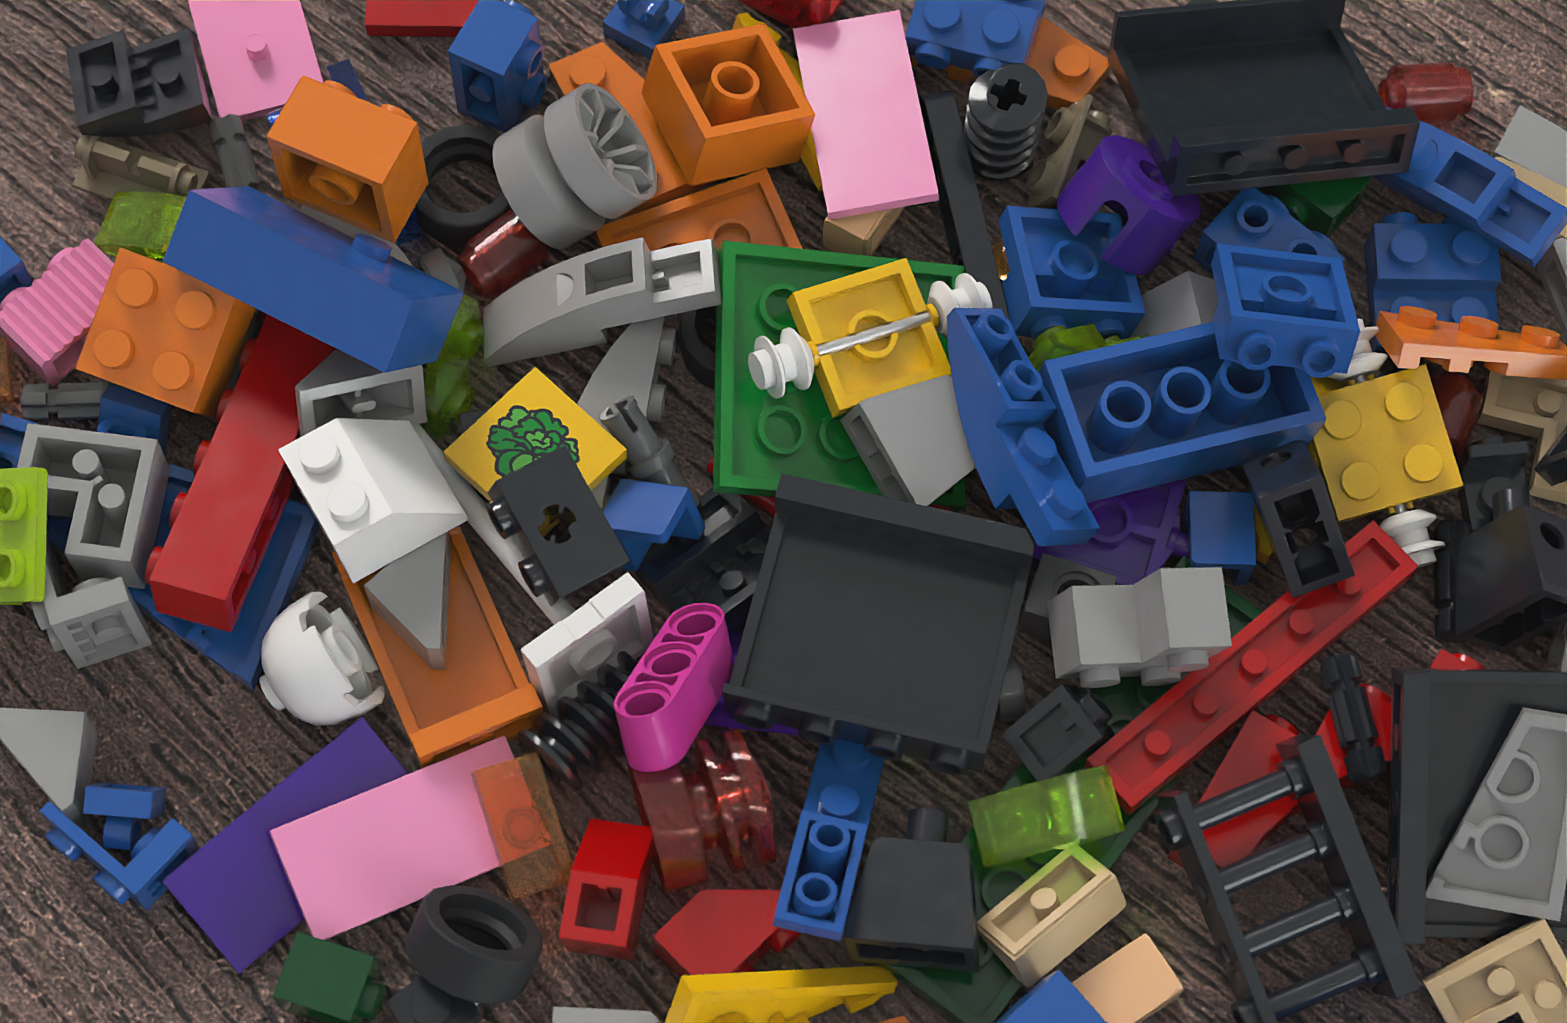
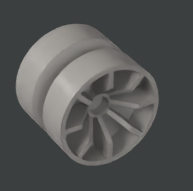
[492,83,657,249]

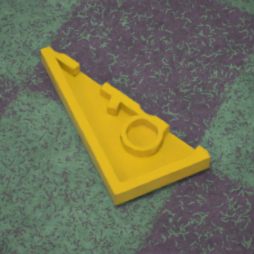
[665,966,898,1023]

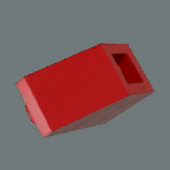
[559,818,657,961]
[653,889,802,979]

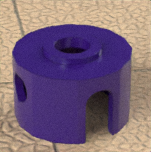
[1056,135,1201,275]

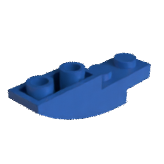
[1372,107,1567,268]
[947,308,1100,546]
[772,739,884,941]

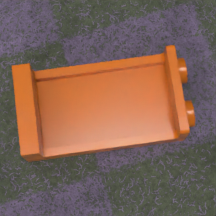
[332,525,543,769]

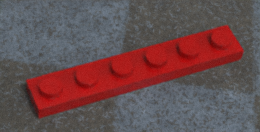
[1084,520,1419,815]

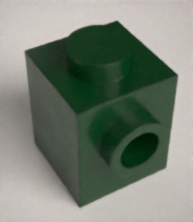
[1268,176,1370,238]
[272,931,386,1023]

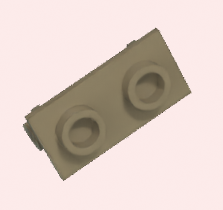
[1025,94,1112,209]
[72,136,210,223]

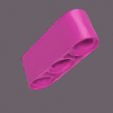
[613,603,735,772]

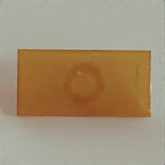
[471,752,573,902]

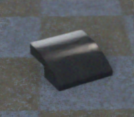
[66,28,212,137]
[633,488,770,633]

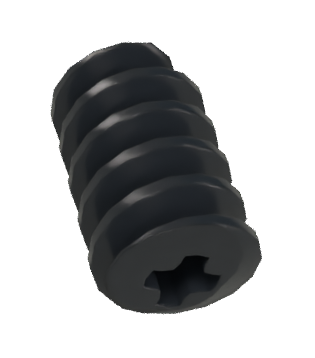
[963,63,1048,181]
[518,651,638,791]

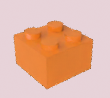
[641,23,816,186]
[266,75,428,243]
[75,248,256,418]

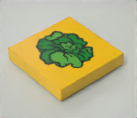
[443,367,627,537]

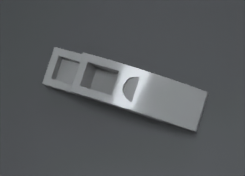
[483,237,722,367]
[577,316,677,511]

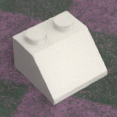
[278,418,468,583]

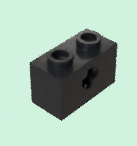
[486,445,630,607]

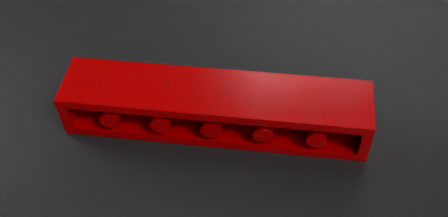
[145,312,338,632]

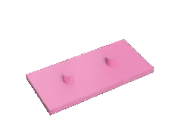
[188,0,323,121]
[793,10,939,220]
[269,735,551,940]

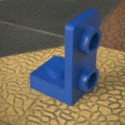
[40,801,200,911]

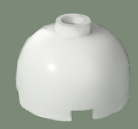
[260,592,385,726]

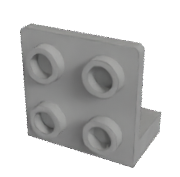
[31,535,152,669]

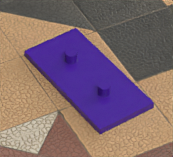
[161,717,408,973]

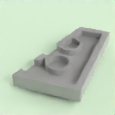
[1426,707,1567,921]

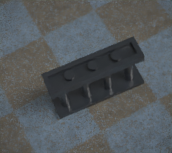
[1156,734,1421,1023]

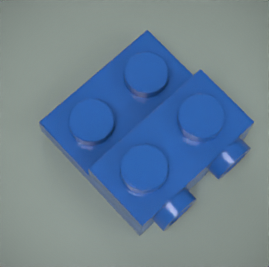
[905,0,1047,78]
[998,206,1146,349]
[1364,212,1501,356]
[1211,243,1360,378]

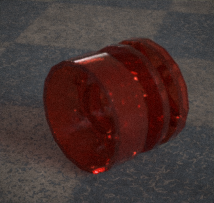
[627,727,776,895]

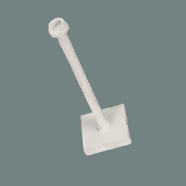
[412,424,654,718]

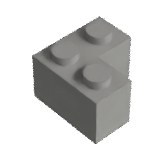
[17,423,170,589]
[1047,567,1232,688]

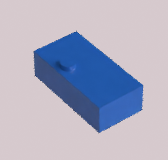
[162,186,464,373]
[1039,322,1326,503]

